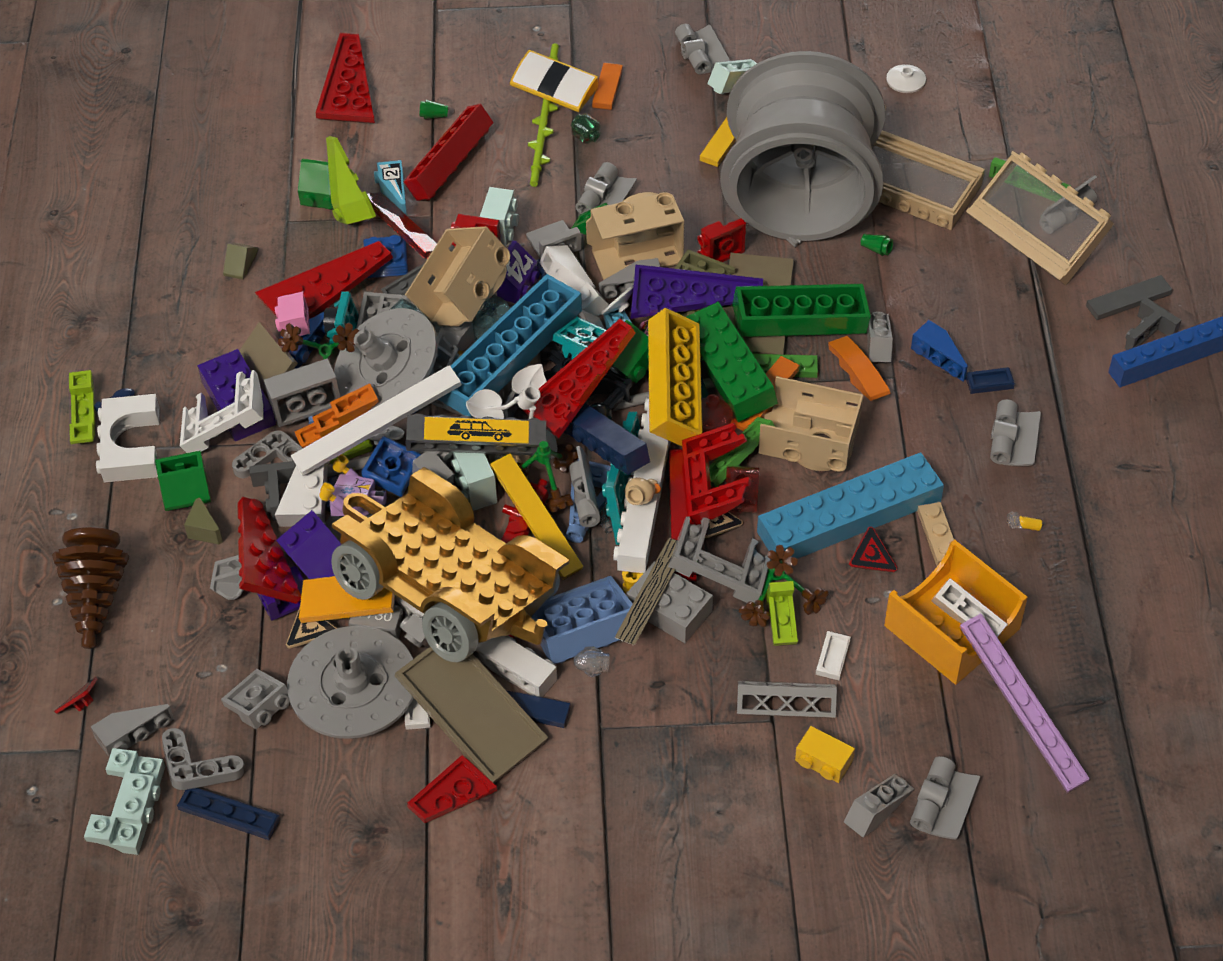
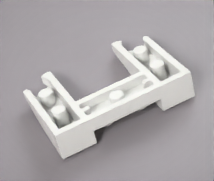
[180,370,263,453]

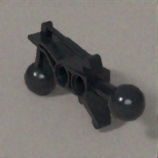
[541,340,633,420]

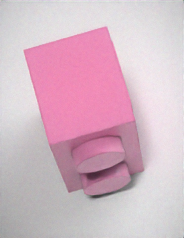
[275,292,310,336]

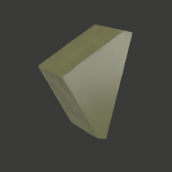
[223,243,258,280]
[184,498,223,545]

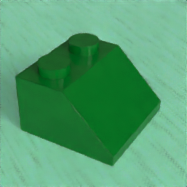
[298,159,334,210]
[612,320,649,384]

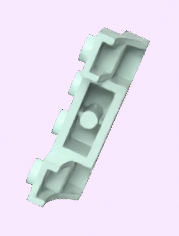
[84,748,165,855]

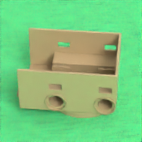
[586,192,684,280]
[405,226,510,326]
[759,376,863,472]

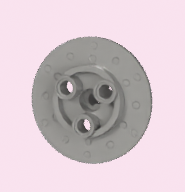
[334,308,438,411]
[287,626,413,739]

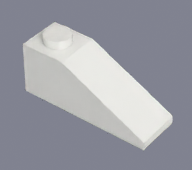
[931,578,1007,637]

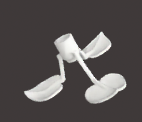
[466,364,557,459]

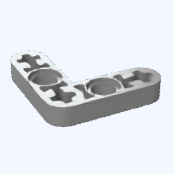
[232,430,303,479]
[162,728,244,790]

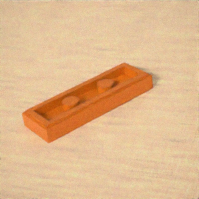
[592,63,623,110]

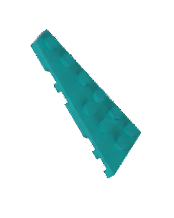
[602,411,641,545]

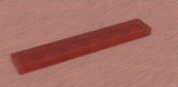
[367,192,437,259]

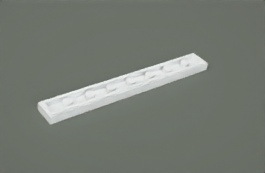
[291,365,462,476]

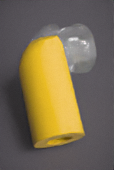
[1007,512,1042,531]

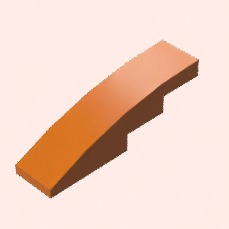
[828,336,890,401]
[732,356,800,431]
[295,384,379,448]

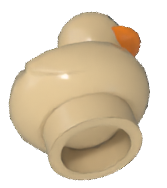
[625,477,661,505]

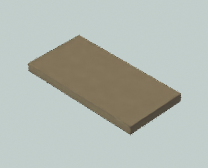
[723,253,794,355]
[395,647,548,783]

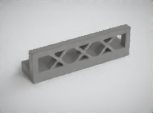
[737,681,837,718]

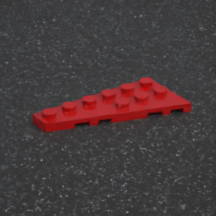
[315,33,375,123]
[255,241,393,319]
[523,319,635,439]
[238,496,301,604]

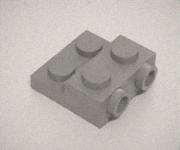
[400,613,430,648]
[221,669,290,729]

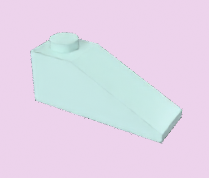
[707,59,758,94]

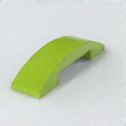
[69,370,95,444]

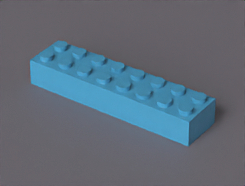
[438,274,582,418]
[757,452,944,559]

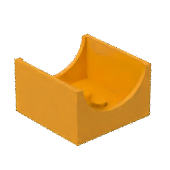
[884,539,1028,685]

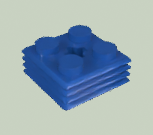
[363,235,408,278]
[362,436,422,497]

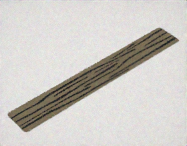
[615,538,677,645]

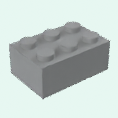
[264,358,340,427]
[627,561,713,644]

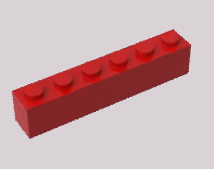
[403,104,494,201]

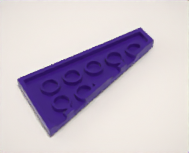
[630,264,763,319]

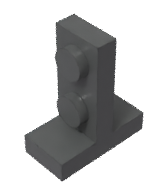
[1124,297,1181,350]
[249,461,296,521]

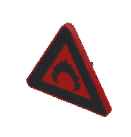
[849,527,897,572]
[54,677,98,714]

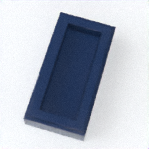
[966,367,1015,394]

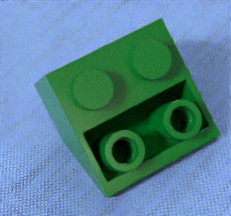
[155,450,211,511]

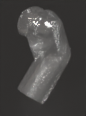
[599,501,613,534]

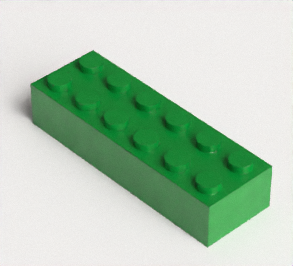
[732,284,871,337]
[686,302,778,422]

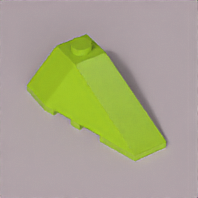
[326,136,376,224]

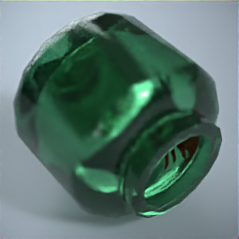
[571,114,601,144]

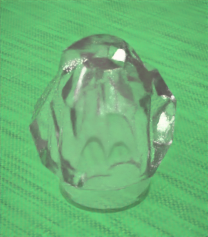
[574,646,610,677]

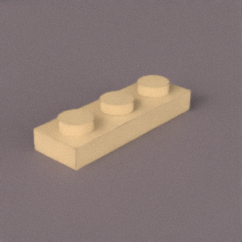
[917,502,954,566]

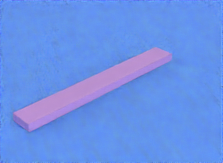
[960,613,1089,793]

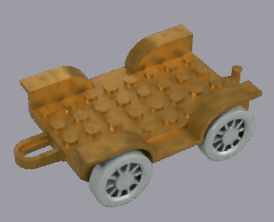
[331,467,570,662]

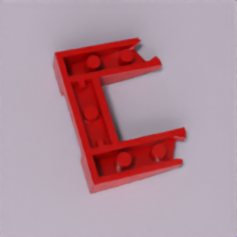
[682,422,751,525]

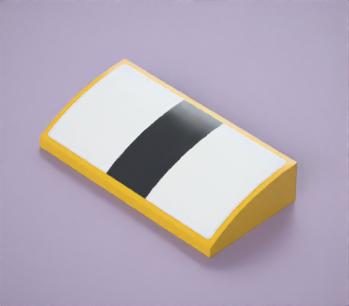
[510,50,598,112]

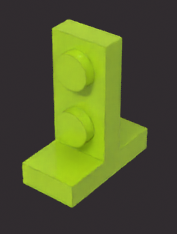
[766,581,798,646]

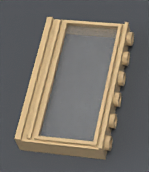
[871,130,985,230]
[966,151,1114,285]

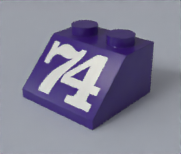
[497,240,540,304]

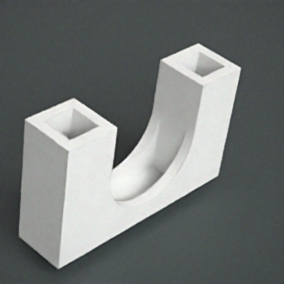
[96,394,160,483]

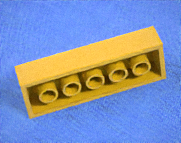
[648,308,702,446]

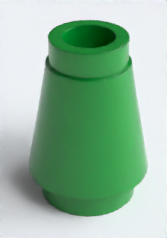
[419,100,448,119]
[861,234,894,256]

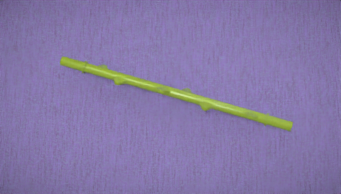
[528,43,559,187]

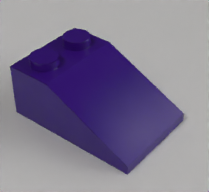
[277,510,341,579]

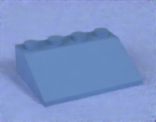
[531,576,633,664]

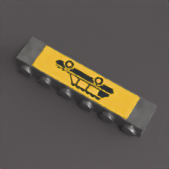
[406,414,546,455]

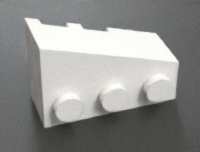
[275,463,328,527]

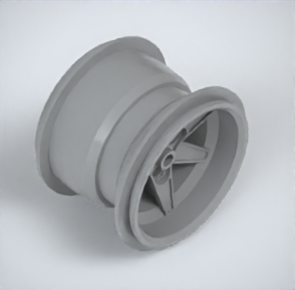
[720,51,885,241]

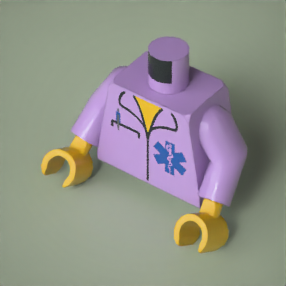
[319,454,387,516]

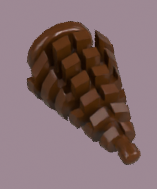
[52,527,129,649]

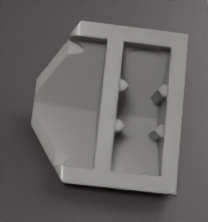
[210,555,243,600]

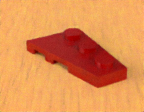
[407,755,497,823]

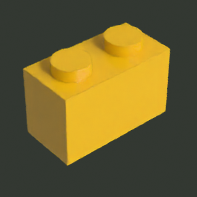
[795,726,855,783]

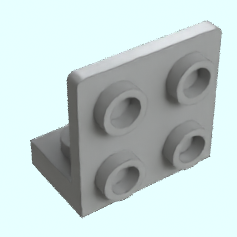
[526,220,581,259]

